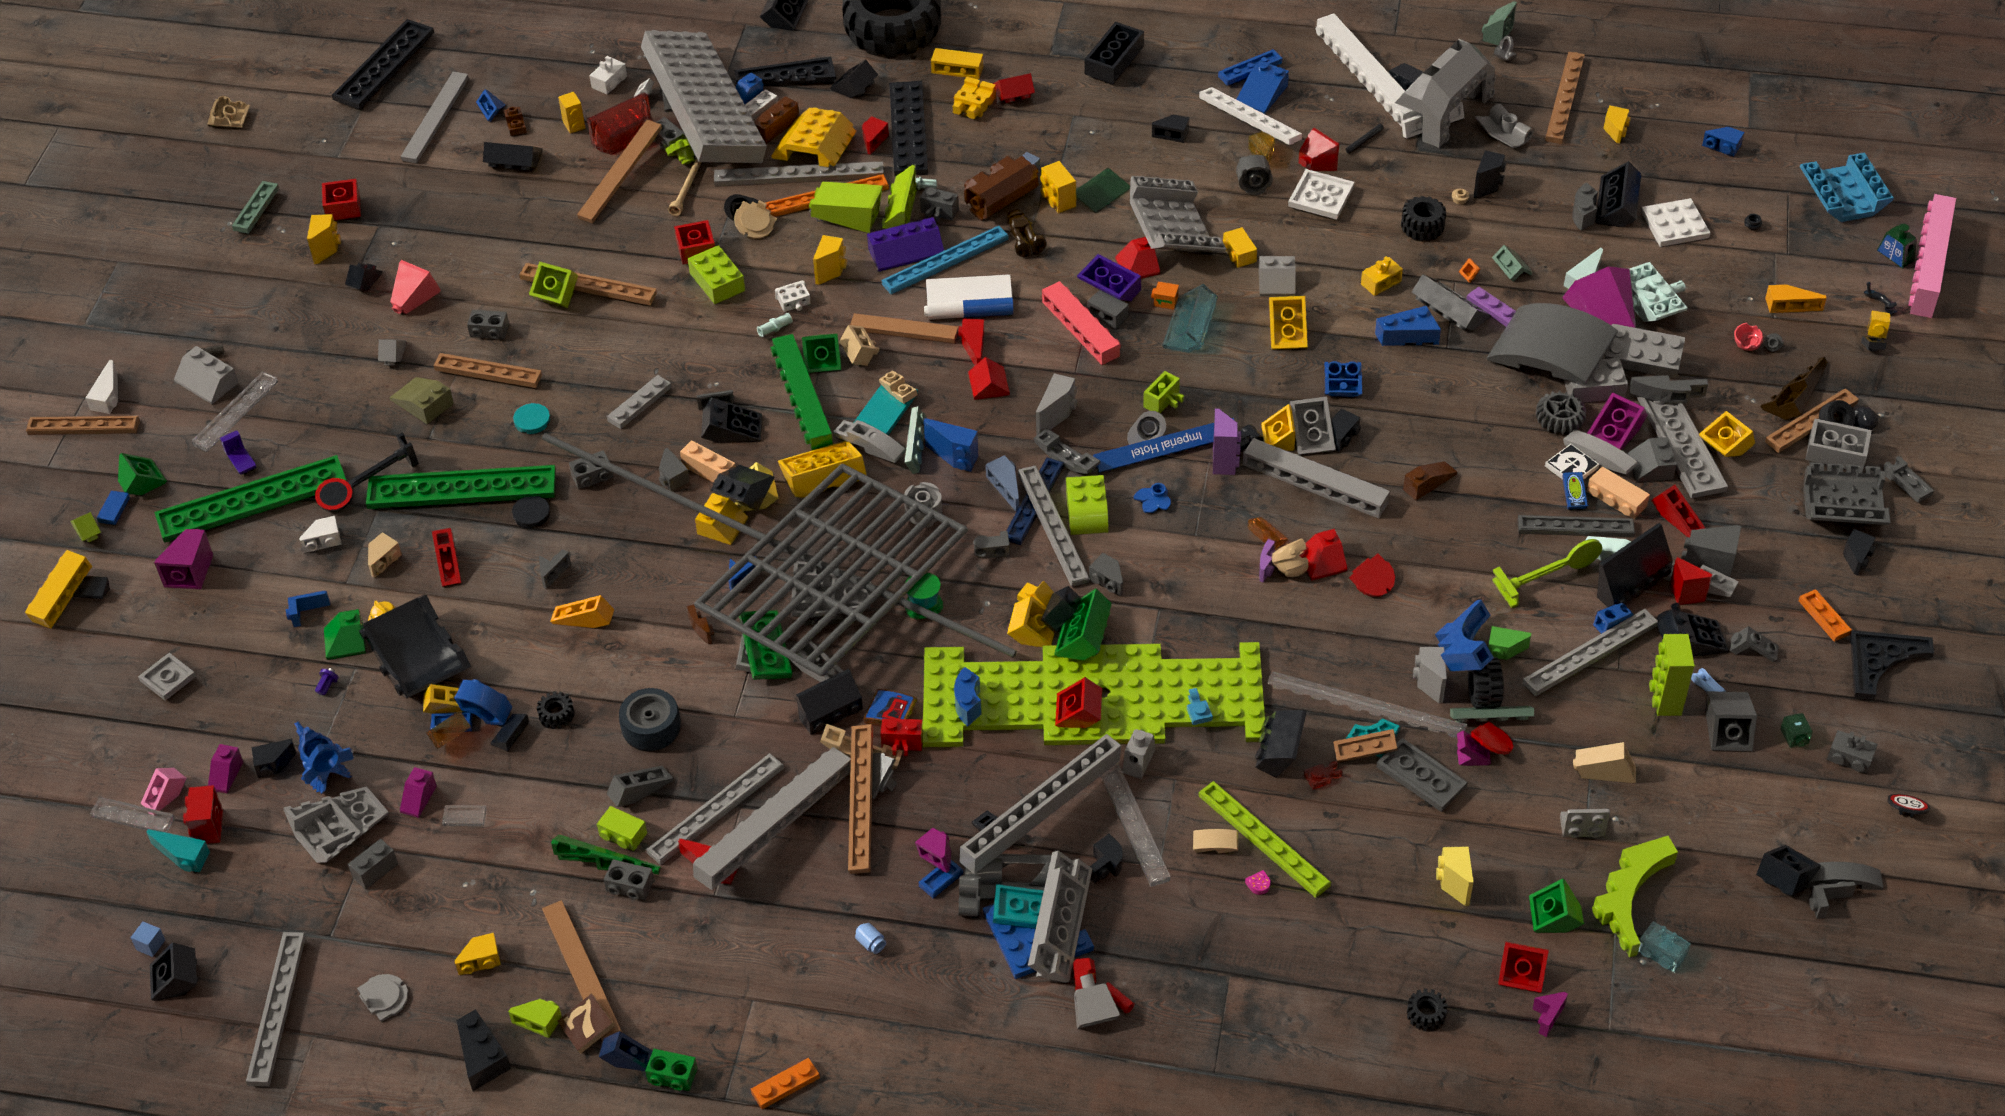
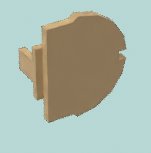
[734,200,777,239]

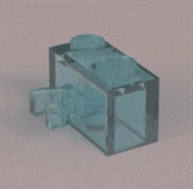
[1639,921,1691,973]

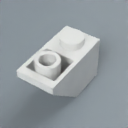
[300,516,342,553]

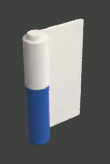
[924,275,1013,320]

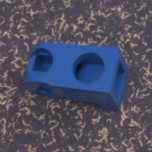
[1593,603,1634,634]

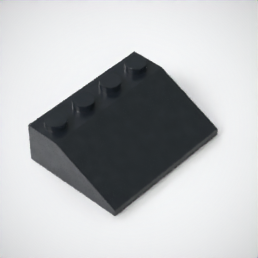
[1597,523,1673,607]

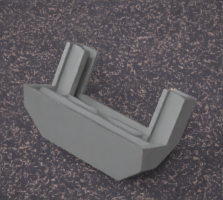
[1395,39,1496,148]

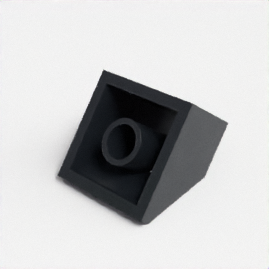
[830,59,878,98]
[1473,150,1507,199]
[1756,845,1821,896]
[150,942,198,1001]

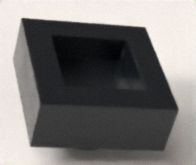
[1861,336,1887,352]

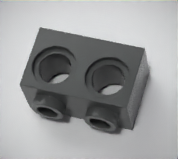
[653,117,686,151]
[467,310,509,339]
[569,450,613,490]
[604,860,654,900]

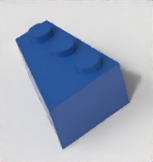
[1375,306,1441,346]

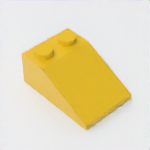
[1269,296,1308,350]

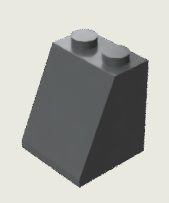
[1681,525,1741,577]
[1705,691,1757,751]

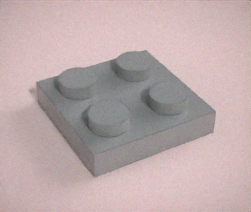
[138,653,196,701]

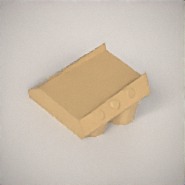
[207,96,250,128]

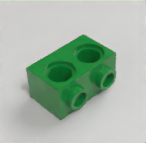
[645,1049,698,1091]

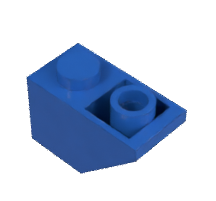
[1702,127,1745,157]

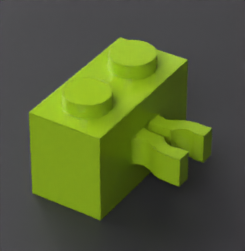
[1143,371,1184,413]

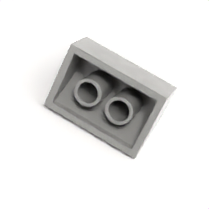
[174,346,238,404]

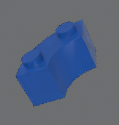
[954,667,981,726]
[454,679,513,725]

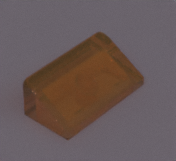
[1248,517,1288,549]

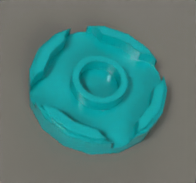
[513,403,551,434]

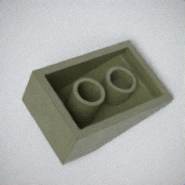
[389,377,454,424]

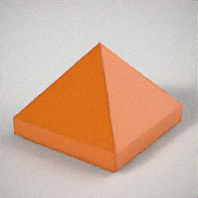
[1459,258,1481,283]

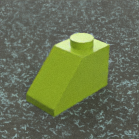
[70,512,101,542]
[508,999,562,1038]

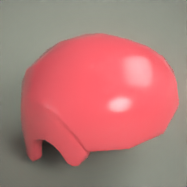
[1734,323,1763,351]

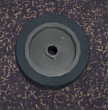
[619,688,681,751]

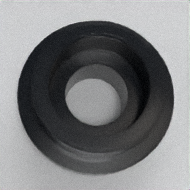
[1744,214,1762,230]

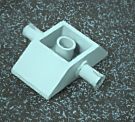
[1630,262,1687,322]

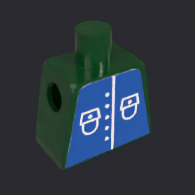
[1877,224,1917,269]

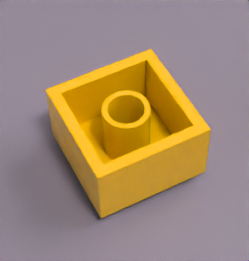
[1040,161,1076,213]

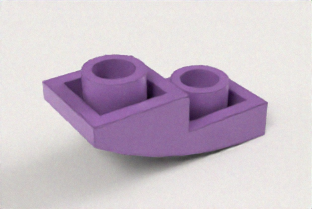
[1259,539,1276,582]

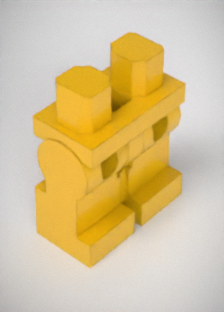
[953,77,996,119]

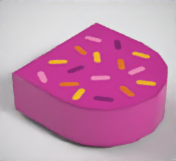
[1245,870,1270,895]

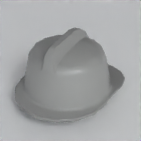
[1127,411,1166,445]

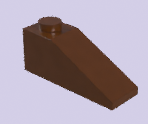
[1403,461,1457,501]

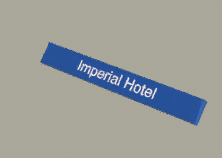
[1093,418,1238,473]

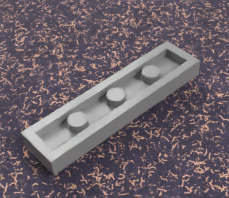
[607,375,671,429]

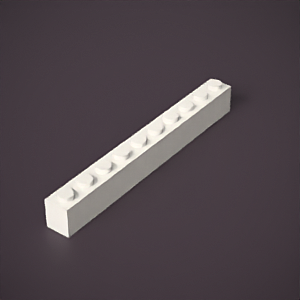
[1316,13,1420,127]

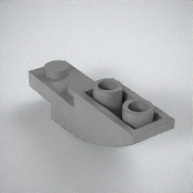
[833,420,906,463]

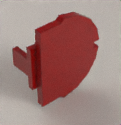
[1349,553,1395,597]
[1470,721,1514,755]

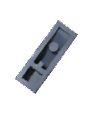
[986,455,1019,512]

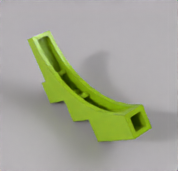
[1592,836,1678,957]

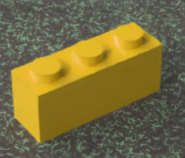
[931,48,984,79]

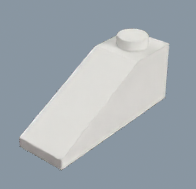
[85,360,118,414]

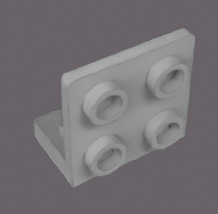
[1560,809,1610,838]

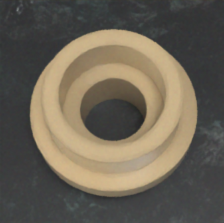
[1452,189,1469,204]

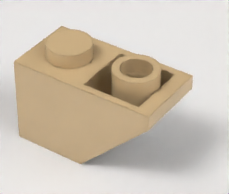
[368,532,402,578]

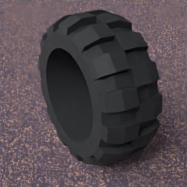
[842,0,941,57]

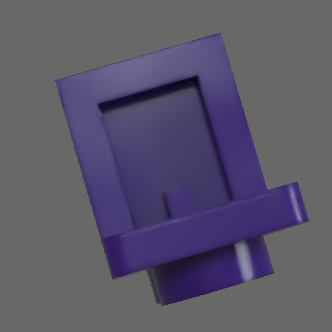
[220,430,256,475]

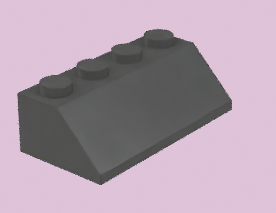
[1412,274,1491,331]

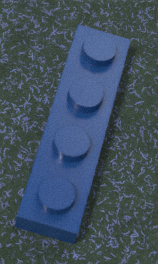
[1218,49,1283,86]

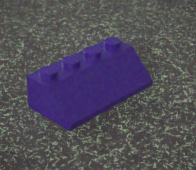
[867,217,944,272]

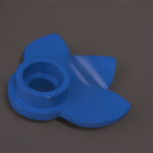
[1133,483,1171,513]

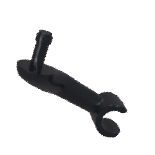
[1864,282,1897,315]

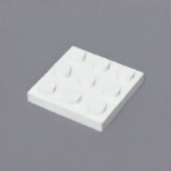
[1288,169,1354,220]
[1641,198,1710,247]

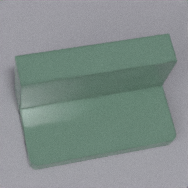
[1492,245,1533,281]

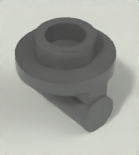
[1764,333,1784,351]

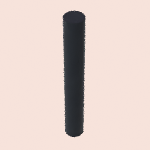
[1345,124,1384,154]

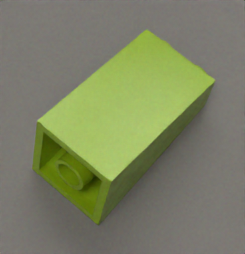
[809,182,883,233]

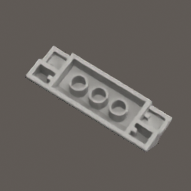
[1028,851,1092,982]

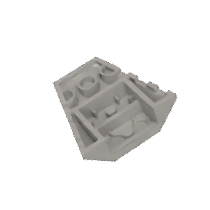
[284,786,388,863]

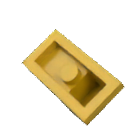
[1017,581,1054,607]

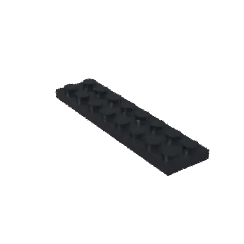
[332,19,435,109]
[889,81,928,176]

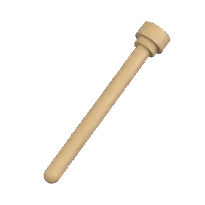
[668,159,702,216]

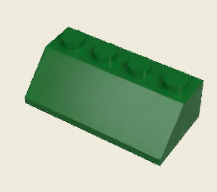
[1054,588,1112,660]

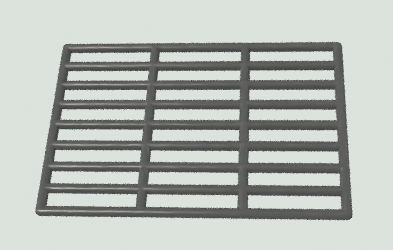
[694,464,968,676]

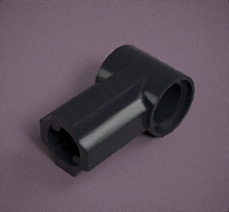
[1237,424,1264,451]

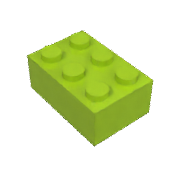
[688,245,745,304]

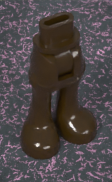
[1007,209,1047,257]

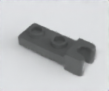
[1882,456,1934,503]

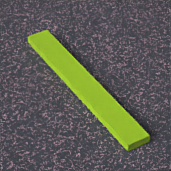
[1199,781,1331,898]

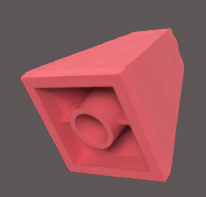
[390,260,441,314]

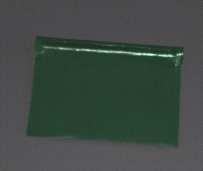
[1076,168,1130,213]

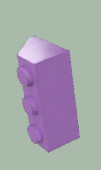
[1213,409,1241,475]

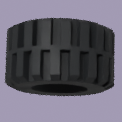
[1401,196,1446,241]
[1468,657,1504,709]

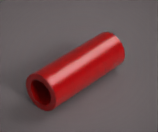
[1106,982,1135,1014]

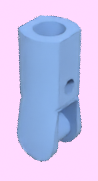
[1691,668,1726,692]

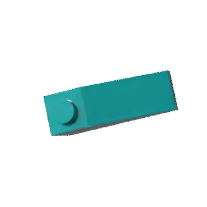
[146,829,210,872]

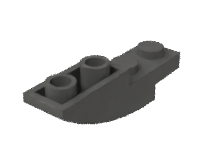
[1629,375,1708,403]

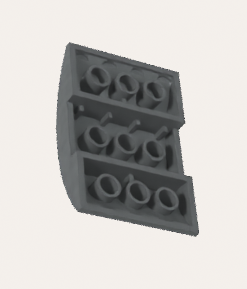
[1487,303,1618,384]

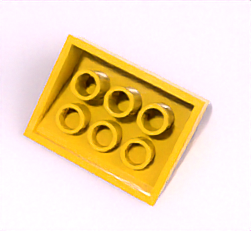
[778,441,867,498]

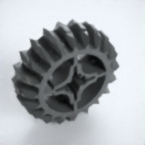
[1536,390,1587,435]

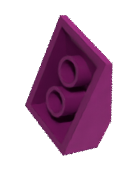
[1587,392,1648,450]

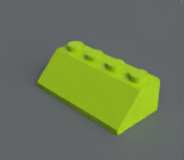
[882,165,917,229]

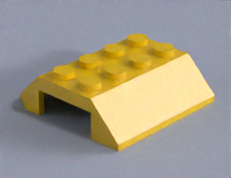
[771,108,856,167]

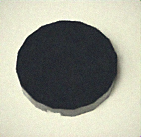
[512,496,550,528]

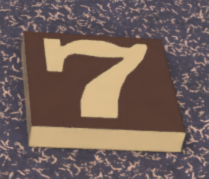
[558,993,615,1054]

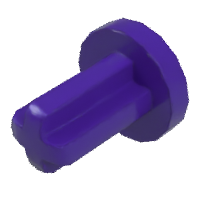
[315,668,339,696]

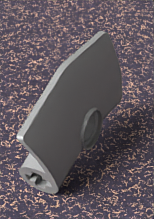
[1475,104,1534,148]

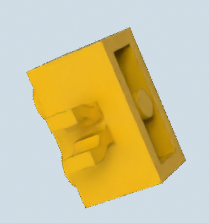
[1361,256,1403,296]

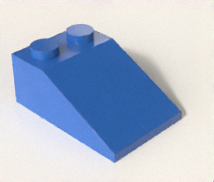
[1236,60,1289,114]
[924,418,979,472]

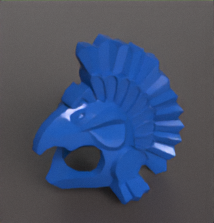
[294,721,354,794]

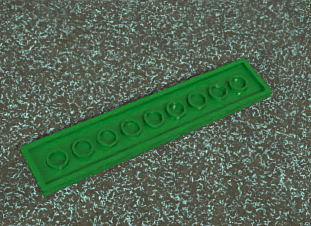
[154,455,347,543]
[366,465,556,509]

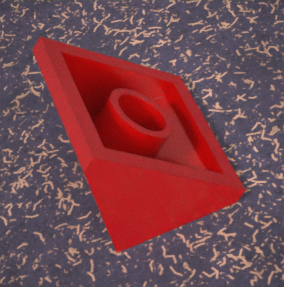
[968,357,1010,400]
[1670,557,1713,605]
[1498,942,1549,993]

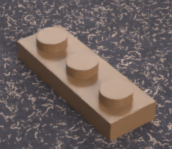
[1333,729,1398,763]

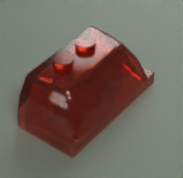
[587,92,654,155]

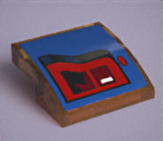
[863,689,917,724]

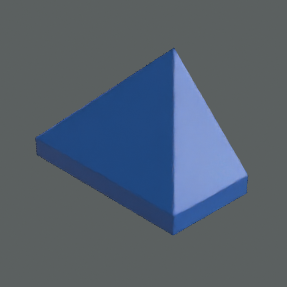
[476,89,506,122]

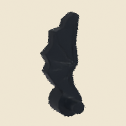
[1655,603,1681,622]

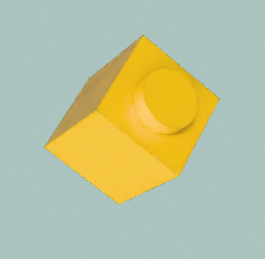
[1868,310,1890,338]

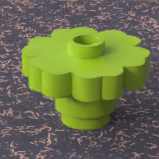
[666,139,695,165]

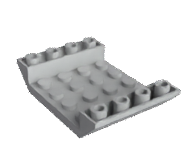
[1130,176,1226,253]

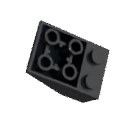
[701,397,762,443]
[1657,609,1729,656]

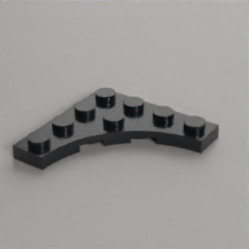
[1850,630,1934,699]

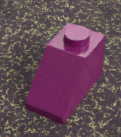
[208,744,244,794]
[400,767,437,818]
[915,828,952,873]

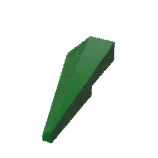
[551,834,661,875]

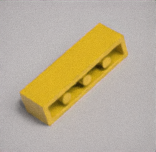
[25,550,93,629]

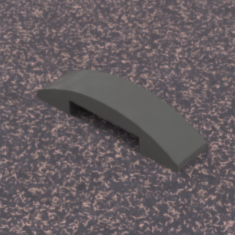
[1033,428,1100,473]
[1805,862,1883,890]

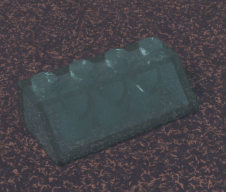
[1162,284,1218,353]

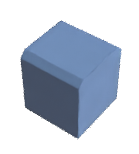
[131,922,165,957]

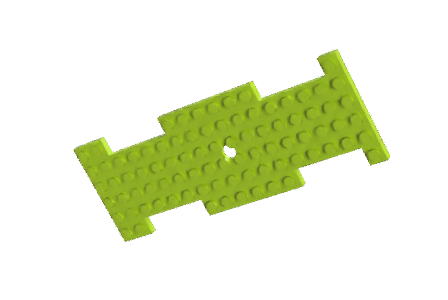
[923,642,1265,747]

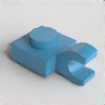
[1187,688,1213,725]

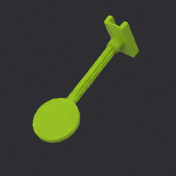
[1492,539,1603,608]

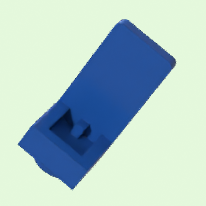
[286,591,330,627]

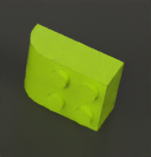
[1066,475,1108,535]

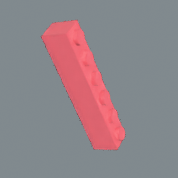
[1042,281,1121,365]

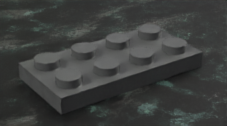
[1376,738,1467,812]

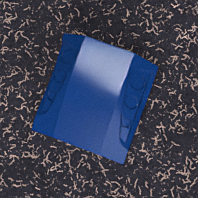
[1324,361,1362,397]

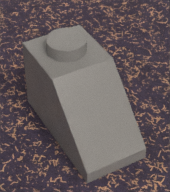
[378,339,407,365]

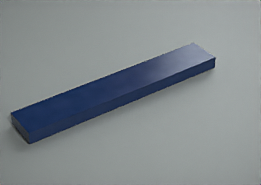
[1006,457,1064,545]

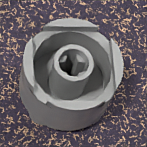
[904,482,943,527]

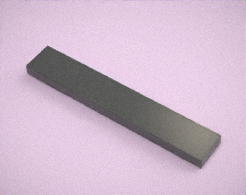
[1517,515,1635,537]

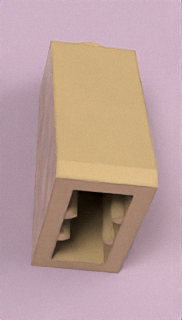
[1573,742,1636,783]

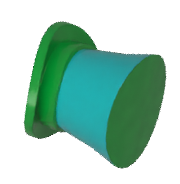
[905,573,943,619]

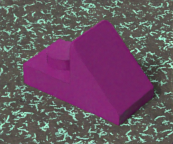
[1457,730,1491,766]
[1533,992,1568,1037]

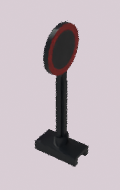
[315,432,419,512]

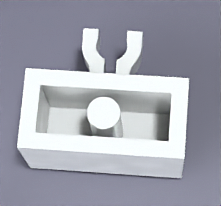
[590,56,627,94]

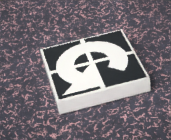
[1545,444,1599,480]

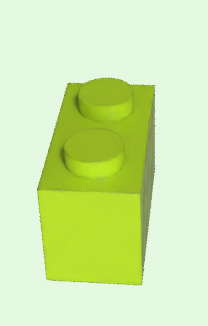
[597,806,647,851]

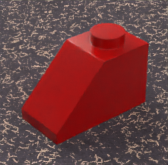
[862,116,889,155]

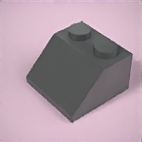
[1628,437,1677,483]

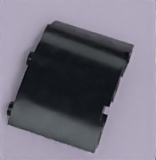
[359,594,471,699]

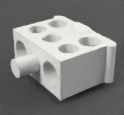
[775,281,810,312]

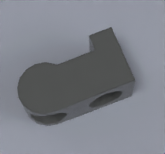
[974,531,1010,558]

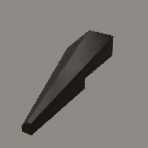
[1760,356,1828,420]

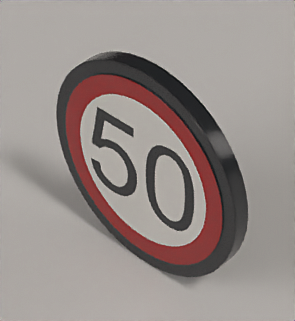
[1887,794,1930,818]

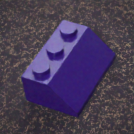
[1077,254,1142,301]

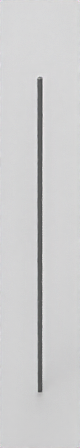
[542,433,1017,658]

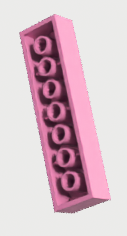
[1908,194,1956,318]

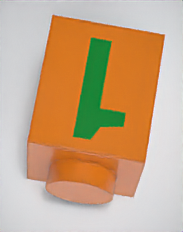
[1151,281,1179,310]

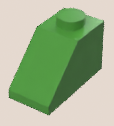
[1488,626,1531,660]

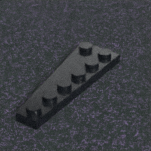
[734,56,836,84]

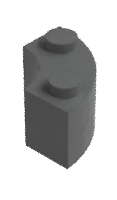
[1572,182,1598,231]

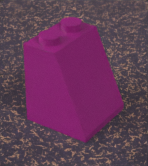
[154,529,213,590]

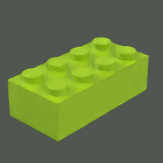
[1649,634,1694,716]

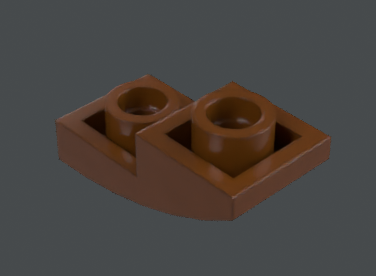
[504,107,527,136]
[687,604,714,645]

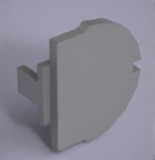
[357,974,408,1022]

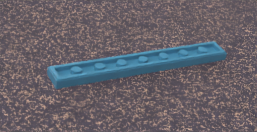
[881,226,1009,294]

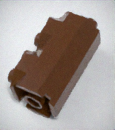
[964,155,1039,220]

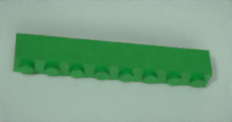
[770,334,833,451]

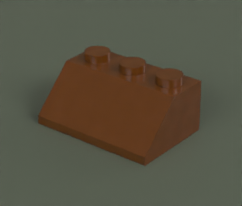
[753,96,800,144]

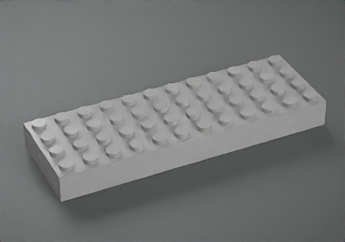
[641,30,767,163]

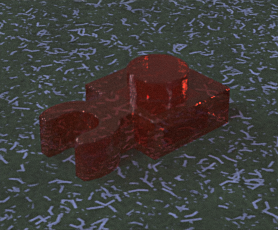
[1304,761,1343,790]

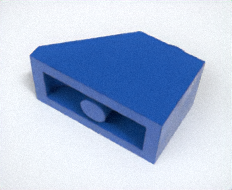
[735,73,763,105]

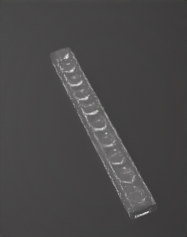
[1268,672,1467,738]

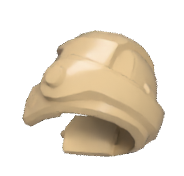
[1271,539,1308,577]

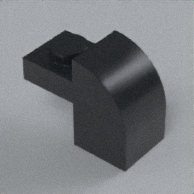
[1090,834,1123,884]

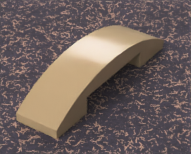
[820,724,903,769]

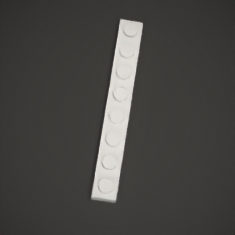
[1199,87,1302,145]

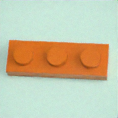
[1798,589,1852,642]
[751,1058,820,1109]

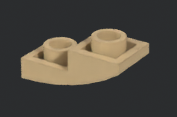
[879,371,918,404]
[1193,829,1238,854]

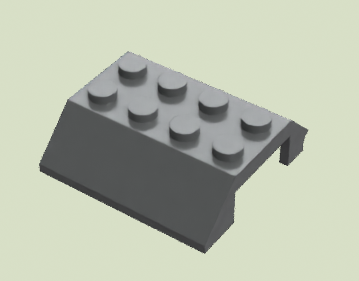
[1803,462,1890,525]

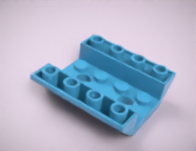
[1800,153,1894,222]

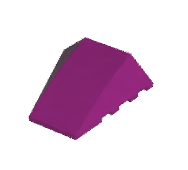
[1562,266,1636,328]

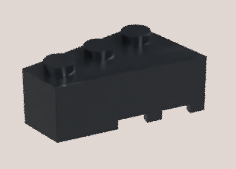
[456,1009,511,1091]

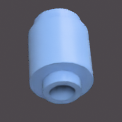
[855,923,886,954]

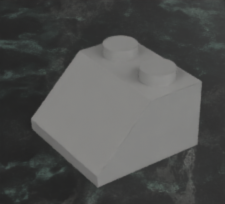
[1258,256,1296,296]
[1413,647,1447,703]

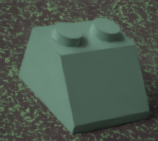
[1482,1,1517,45]

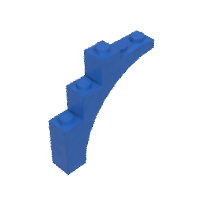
[1435,600,1494,671]

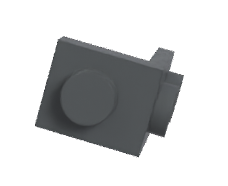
[1730,626,1779,662]
[1809,881,1856,919]

